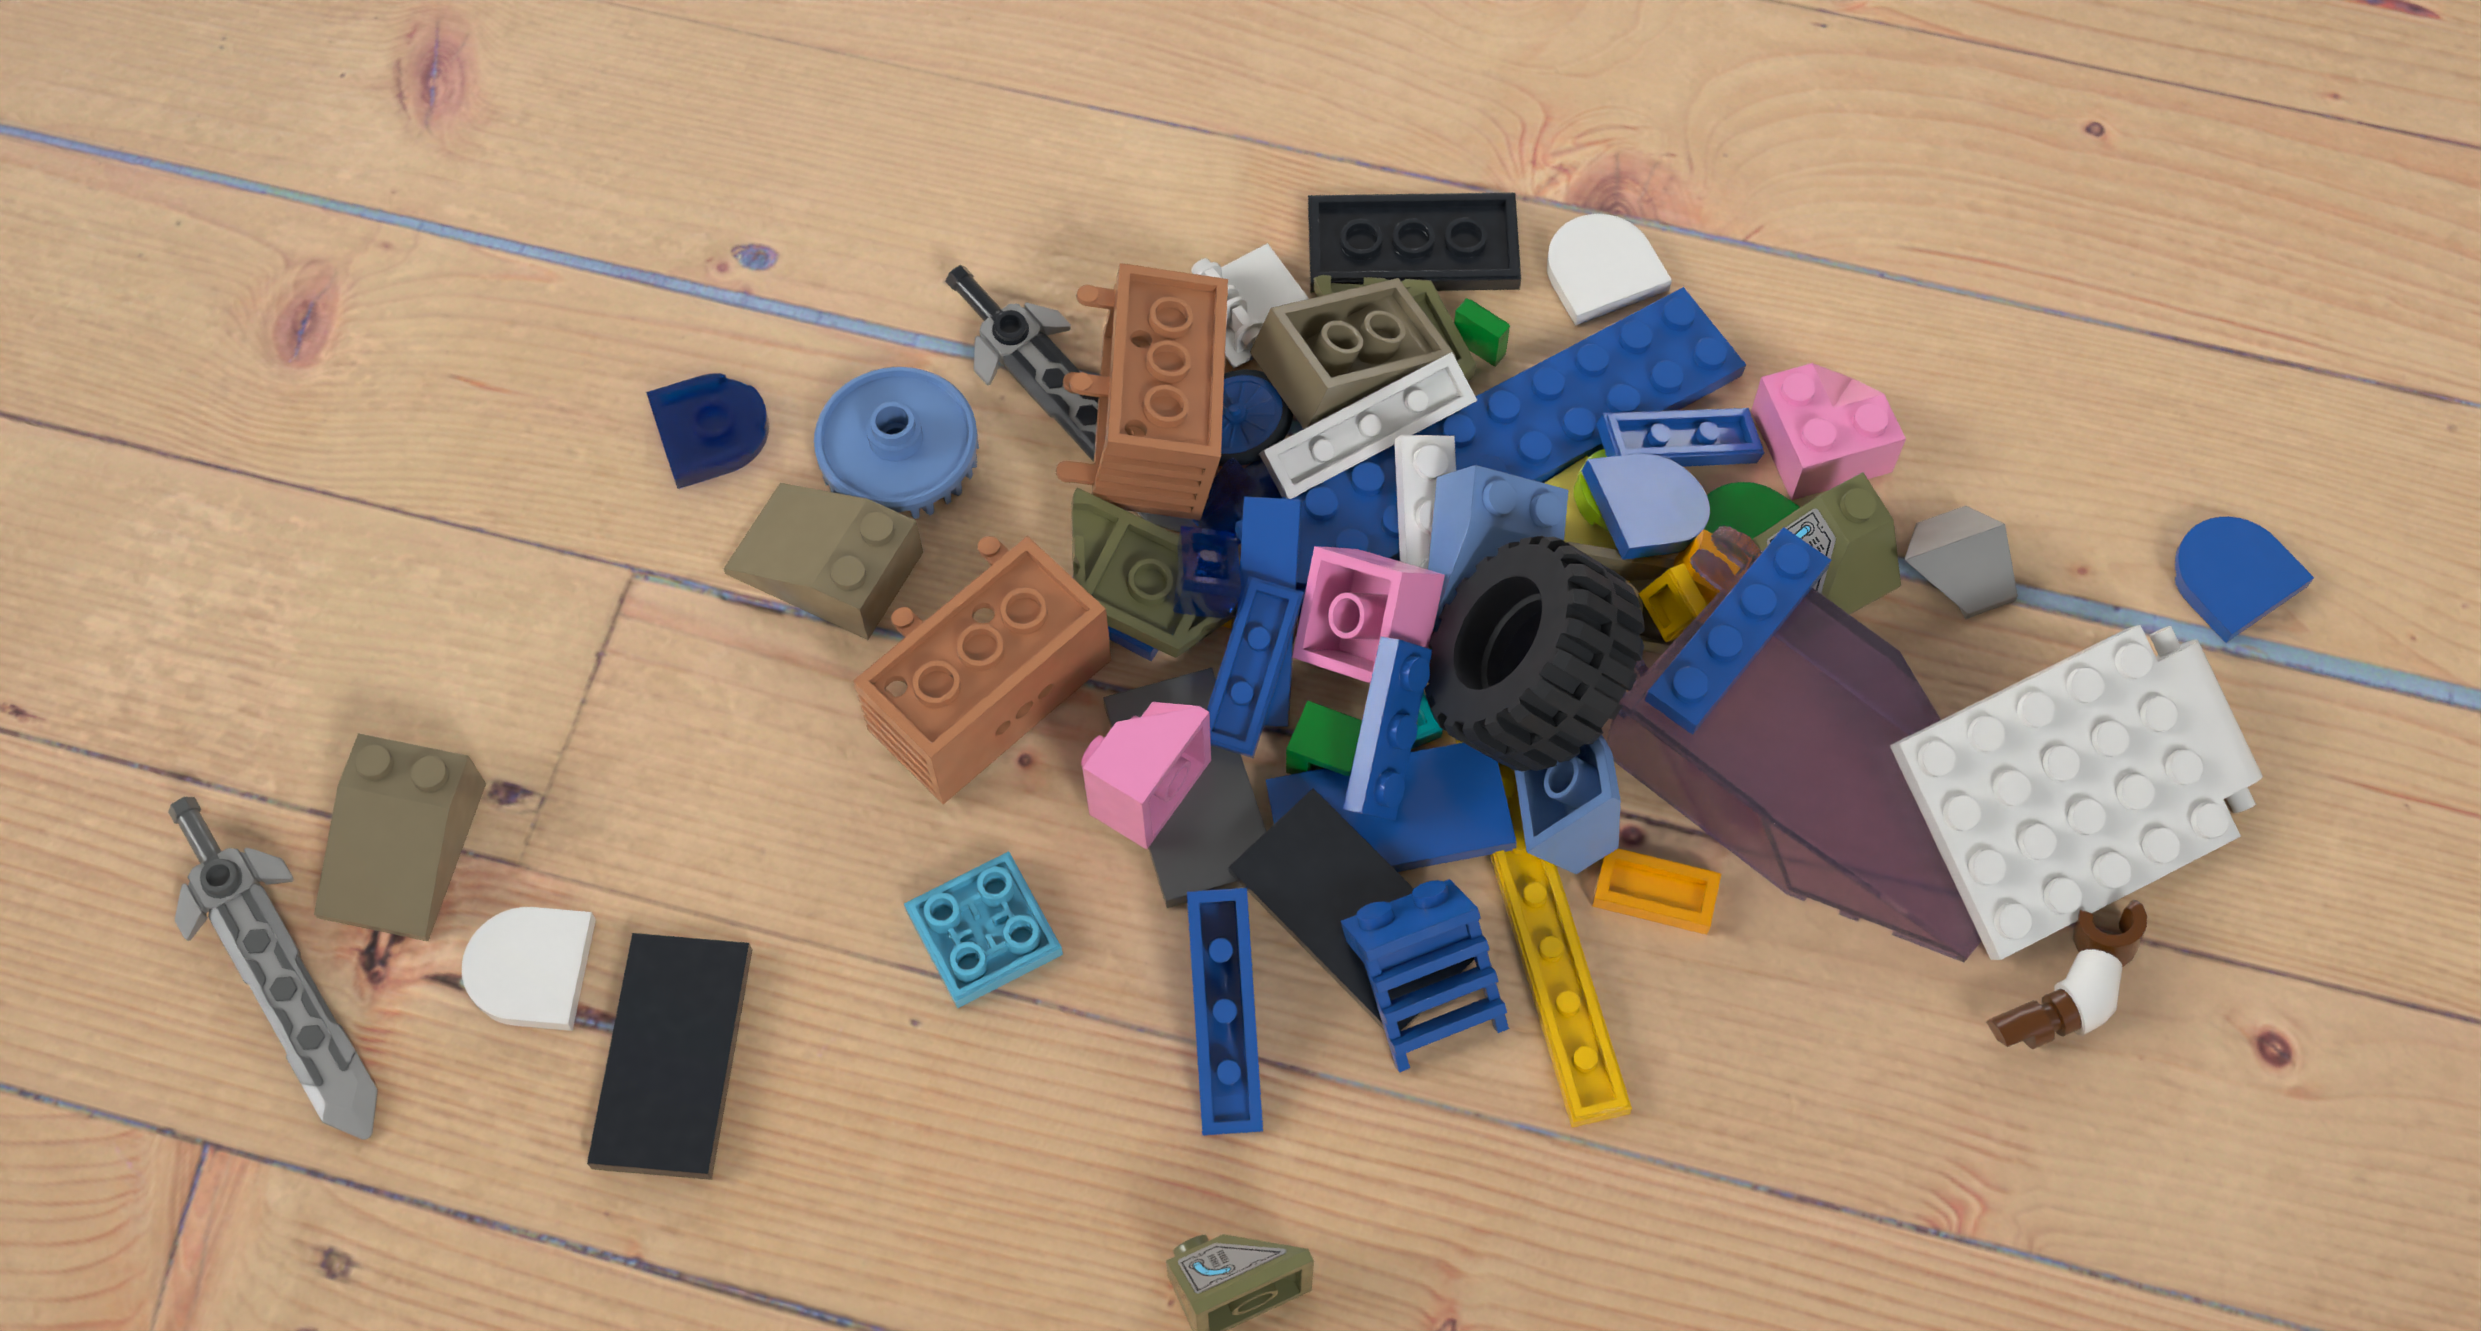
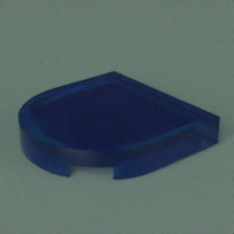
[646,373,769,489]

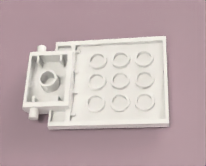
[1890,625,2263,960]

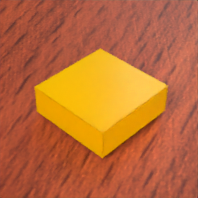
[1638,563,1712,642]

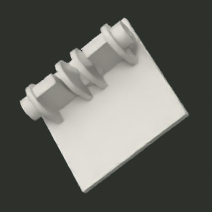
[1191,243,1309,369]

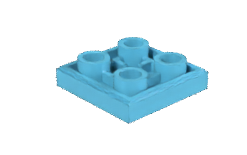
[904,851,1063,1009]

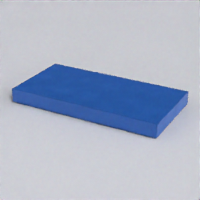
[1266,743,1517,872]

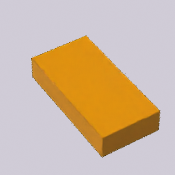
[1592,848,1722,935]

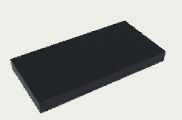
[1308,192,1521,293]
[1229,788,1475,1031]
[587,933,753,1180]

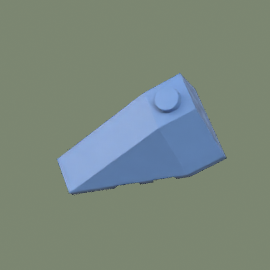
[1515,735,1621,874]

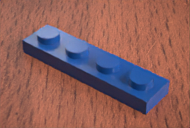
[1645,527,1831,735]

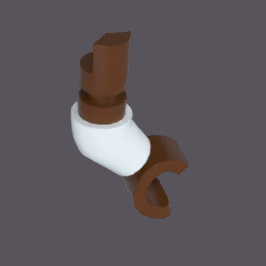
[1986,900,2147,1049]

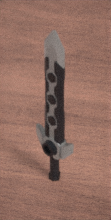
[945,265,1193,534]

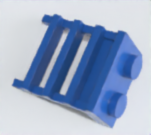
[1341,879,1509,1072]

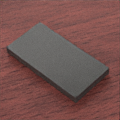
[1103,668,1266,908]

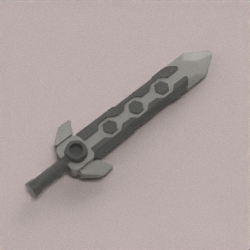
[168,797,378,1140]

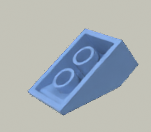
[1428,465,1568,632]

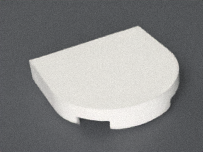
[1547,214,1672,326]
[462,907,596,1031]

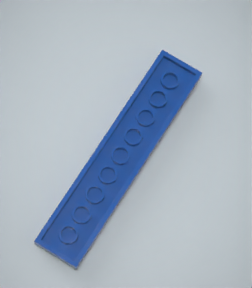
[1235,287,1746,616]

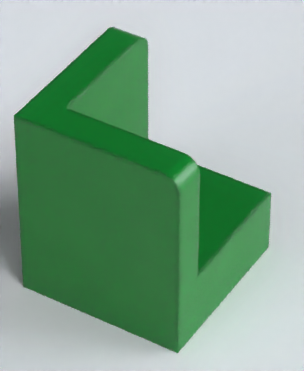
[1286,701,1362,776]

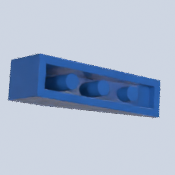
[1187,888,1263,1136]

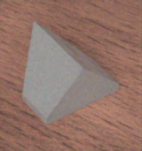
[1904,506,2018,619]

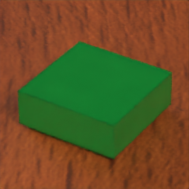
[1454,298,1510,367]

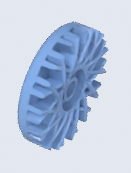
[814,367,979,519]

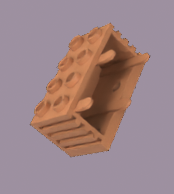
[1056,263,1228,520]
[853,536,1111,805]

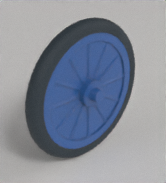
[1218,369,1294,467]

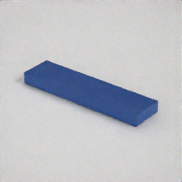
[1237,497,1302,727]

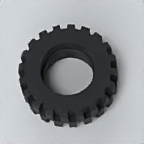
[1425,536,1645,771]

